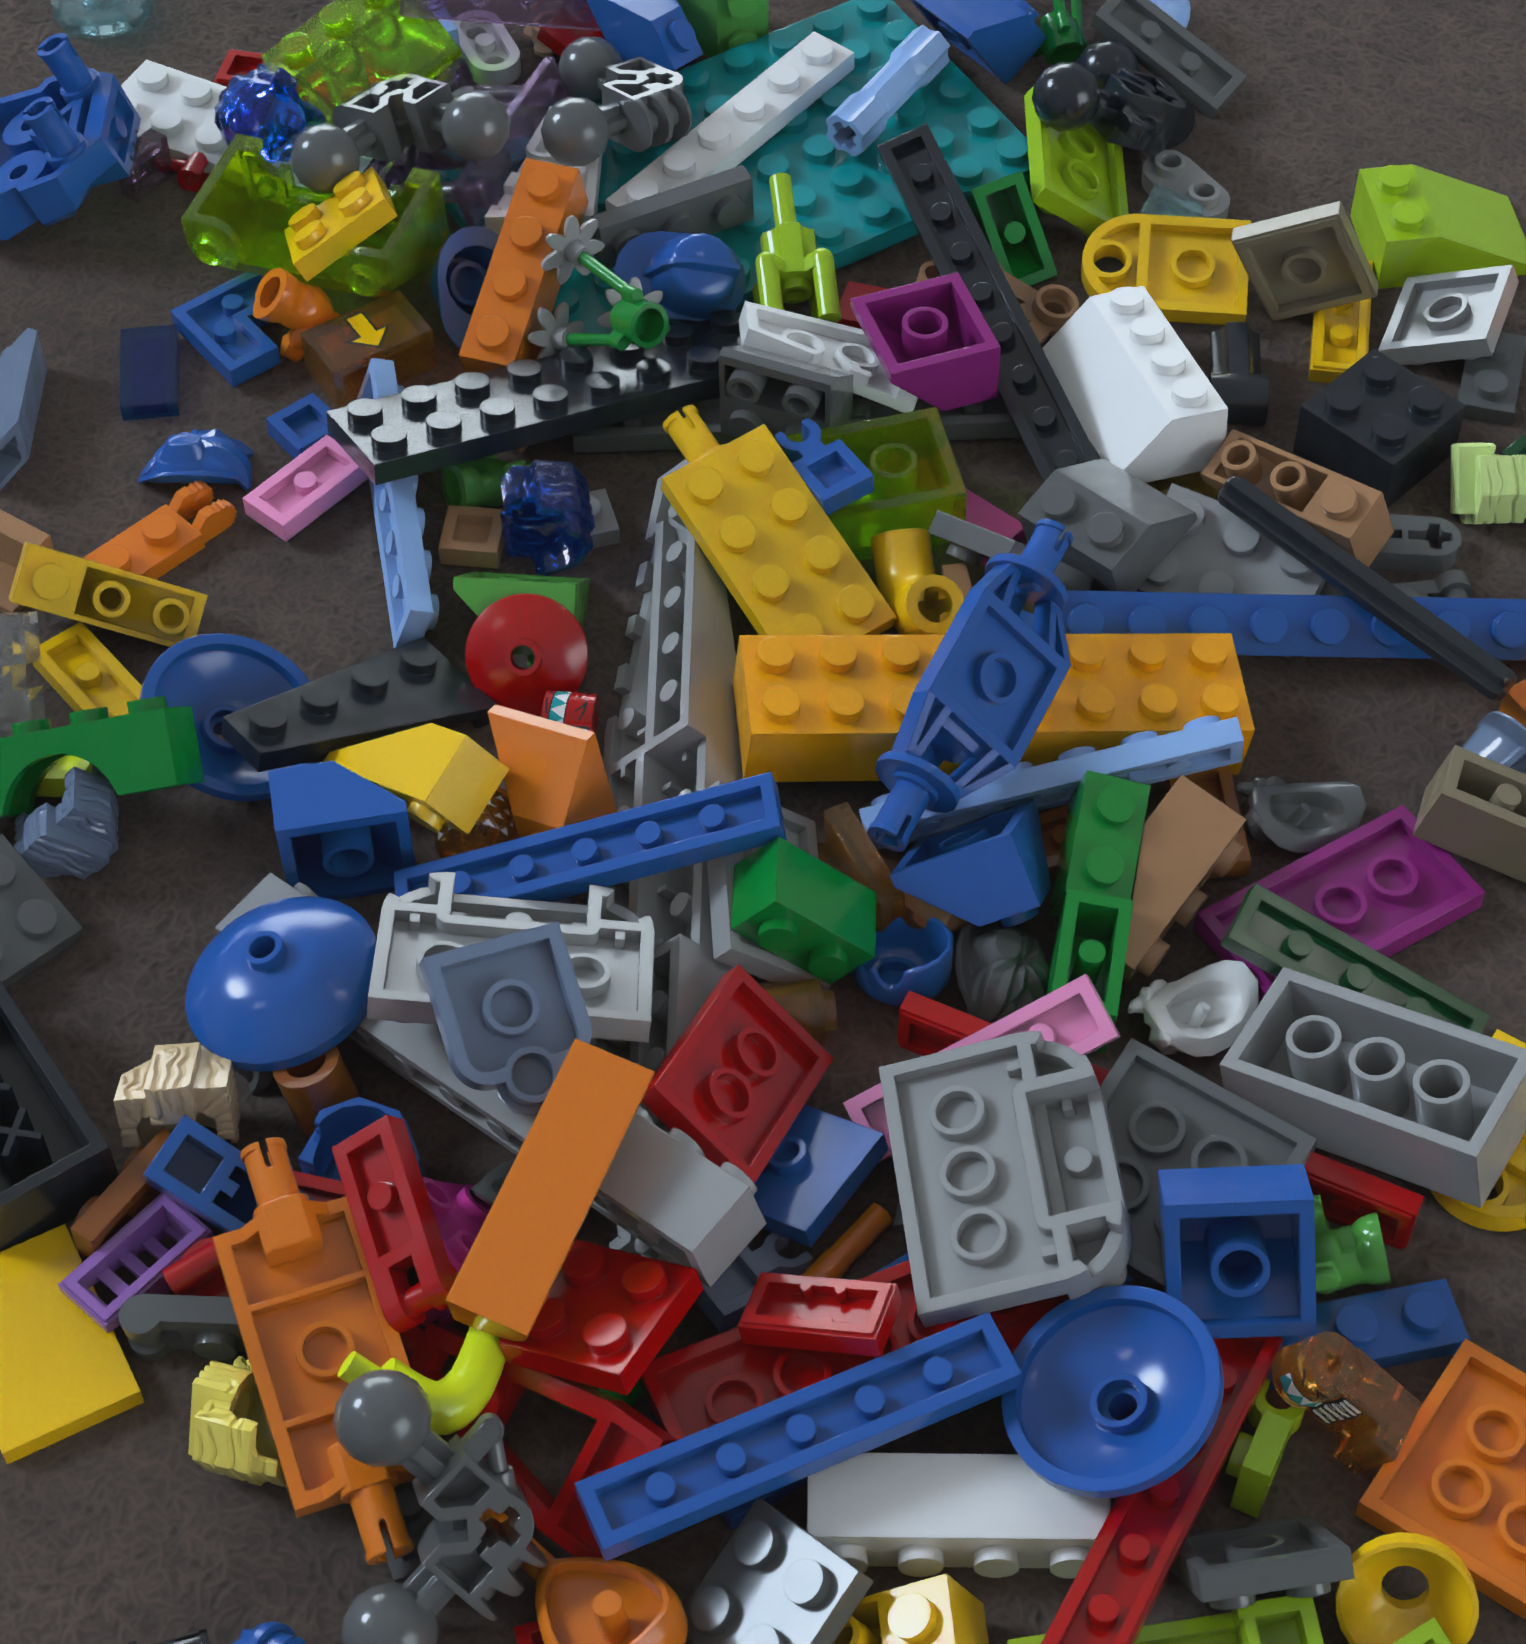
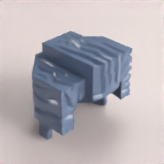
[14,764,119,880]

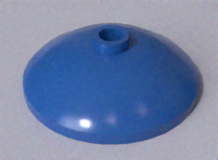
[139,633,317,802]
[185,896,377,1072]
[1001,1285,1224,1498]

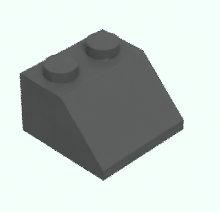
[1017,458,1197,592]

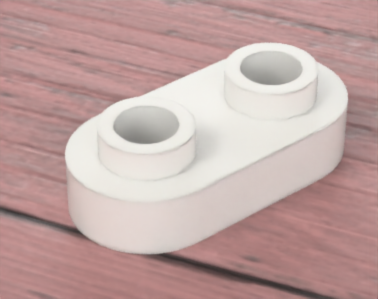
[452,9,521,87]

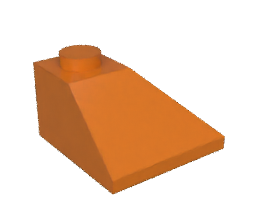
[488,704,617,838]

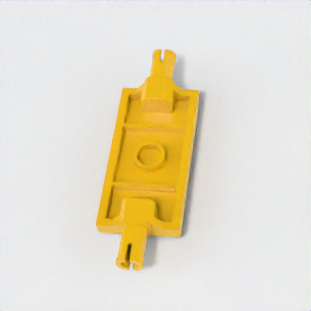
[660,405,897,635]

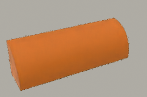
[445,1038,655,1341]

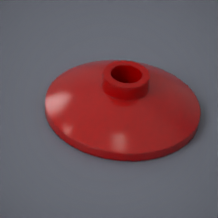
[465,593,589,716]

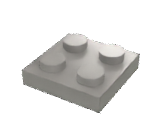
[1378,265,1519,366]

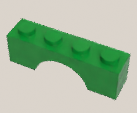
[0,696,205,819]

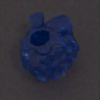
[214,63,327,167]

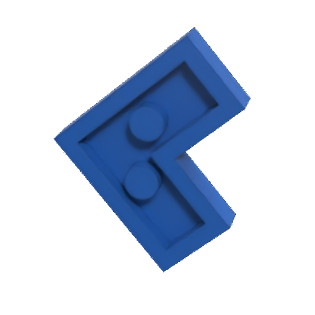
[170,263,281,388]

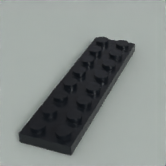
[326,309,741,485]

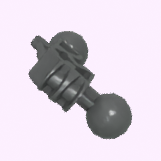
[541,36,692,167]
[291,73,510,194]
[333,1370,548,1644]

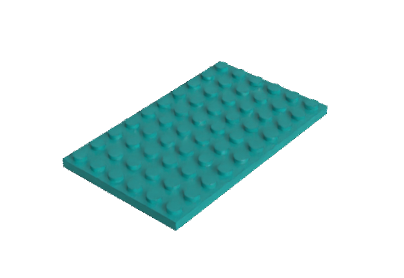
[427,0,1030,347]

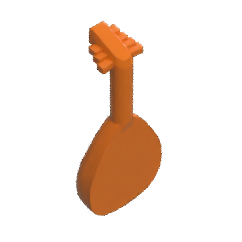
[481,1508,688,1644]

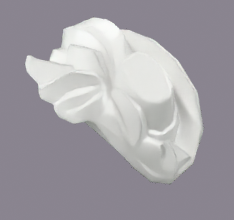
[1128,960,1259,1057]

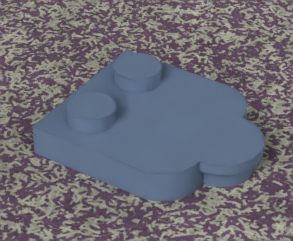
[419,921,592,1115]

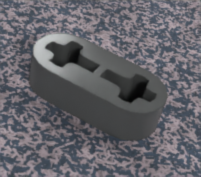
[1369,514,1462,573]

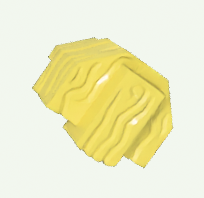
[188,1356,287,1487]

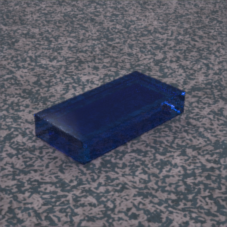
[120,324,180,421]

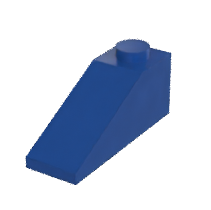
[141,1114,317,1233]

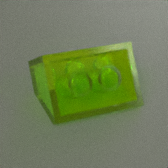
[261,0,462,126]

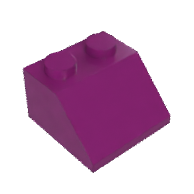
[850,272,1001,411]

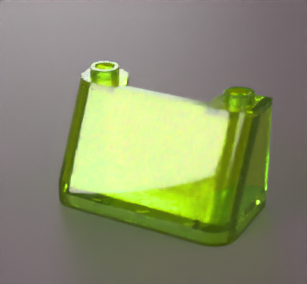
[181,134,450,297]

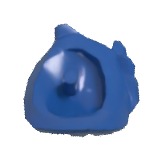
[138,429,253,491]

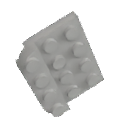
[367,872,655,1043]
[879,1031,1133,1328]

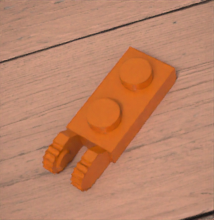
[83,480,237,580]

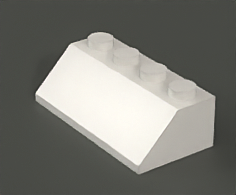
[1042,286,1228,483]

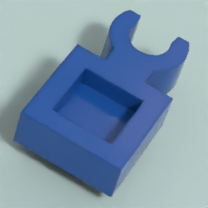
[775,418,874,515]

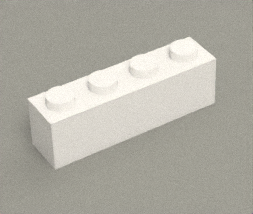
[807,1453,1111,1579]

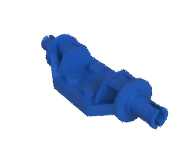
[867,519,1074,852]

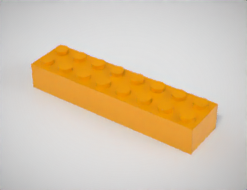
[732,633,1255,782]

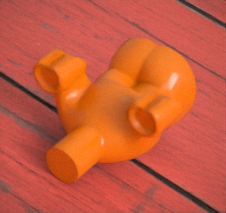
[253,268,351,362]

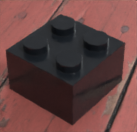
[1293,349,1466,508]

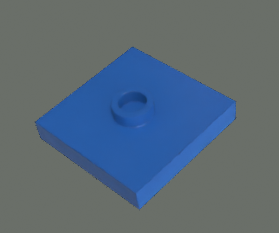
[754,1105,889,1247]

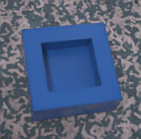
[266,393,334,459]

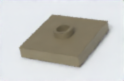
[1231,201,1379,321]

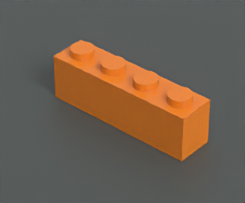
[459,158,589,373]

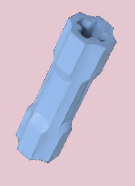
[826,25,950,157]

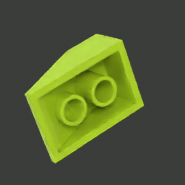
[1350,164,1526,289]

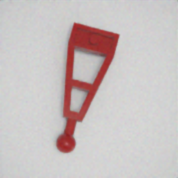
[399,1323,677,1560]

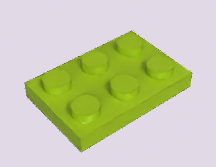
[1024,86,1129,237]

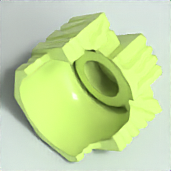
[1450,442,1526,524]

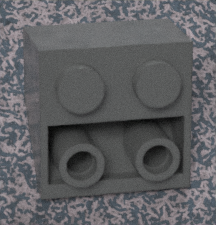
[719,345,853,446]

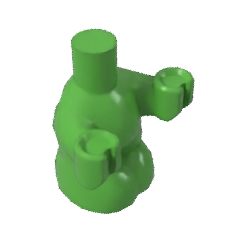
[441,454,543,507]
[1313,1194,1391,1295]

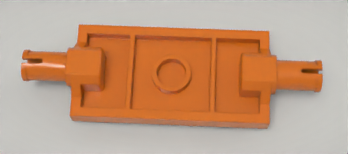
[212,1137,415,1566]

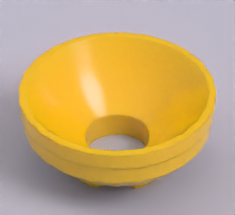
[1336,1532,1479,1644]

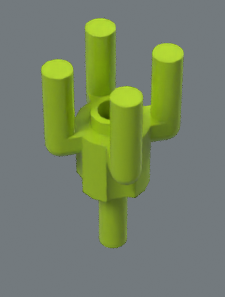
[752,173,841,323]

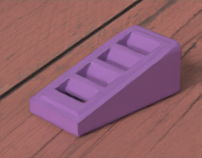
[58,1193,214,1334]

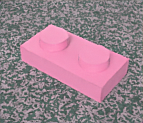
[242,435,368,542]

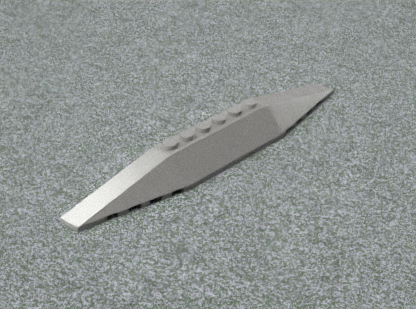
[590,459,743,1263]

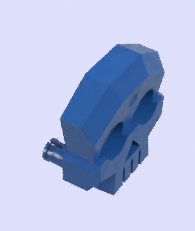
[0,33,141,240]

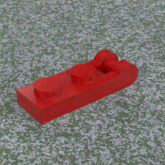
[332,1115,459,1333]

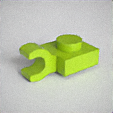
[1225,1379,1307,1519]

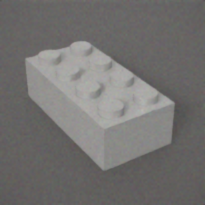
[1219,967,1526,1208]

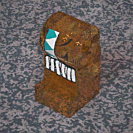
[1271,1331,1421,1474]

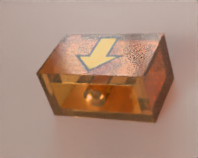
[300,290,437,409]

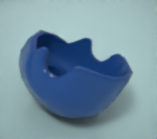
[852,917,953,1007]

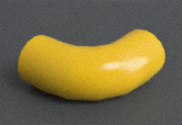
[870,528,964,635]

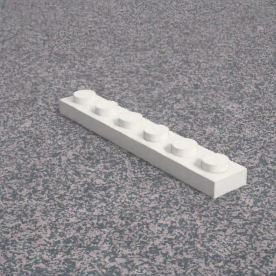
[605,32,855,211]

